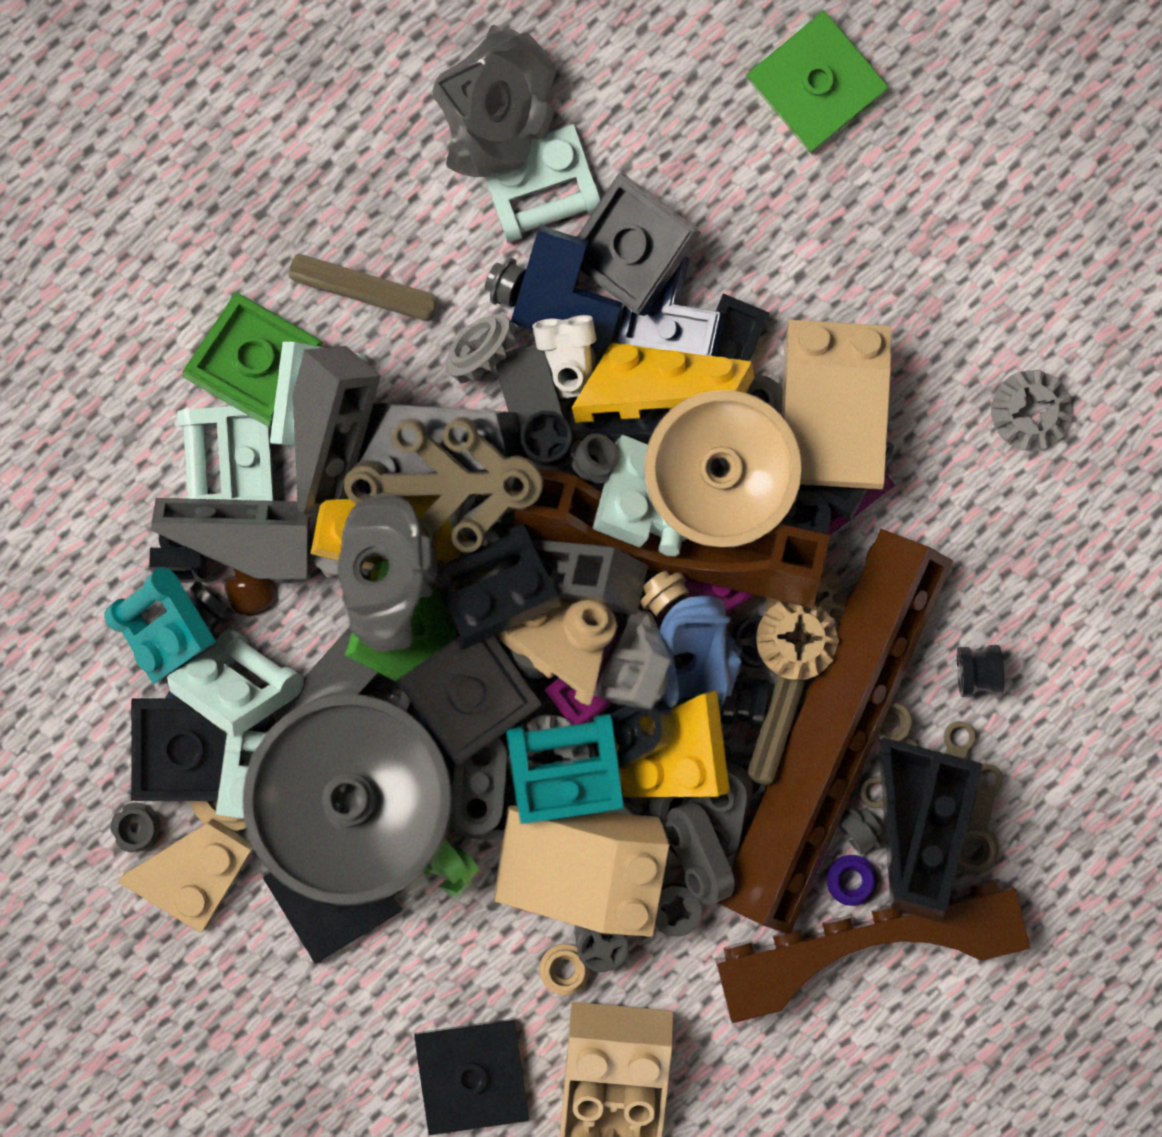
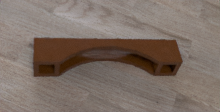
[514,468,830,608]
[715,879,1031,1023]

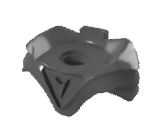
[432,25,555,177]
[337,493,437,652]

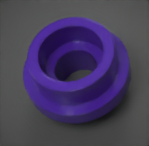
[826,854,877,906]

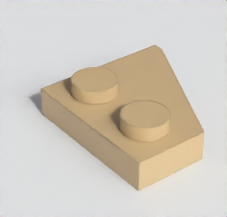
[498,599,604,705]
[118,819,254,933]

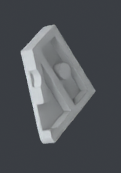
[594,607,671,709]

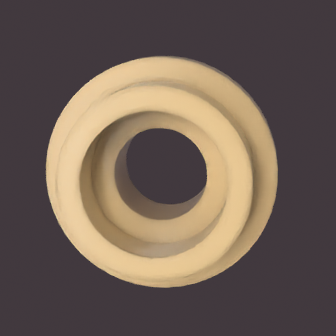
[640,571,690,617]
[563,600,616,651]
[540,944,590,995]

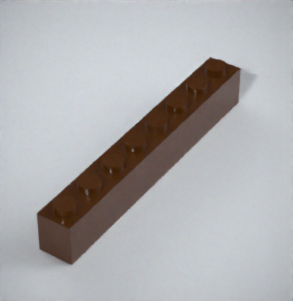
[717,529,953,934]

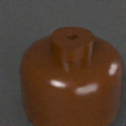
[224,568,278,616]

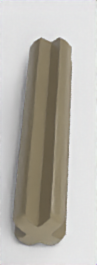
[289,254,436,321]
[747,639,809,785]

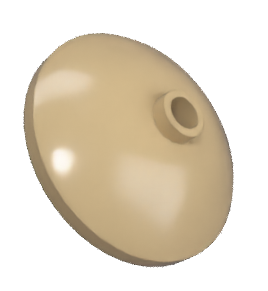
[644,390,801,547]

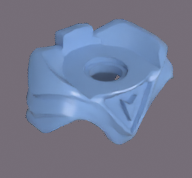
[659,596,742,709]

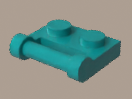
[104,567,216,685]
[507,714,624,824]

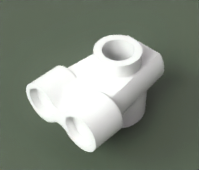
[533,315,596,399]

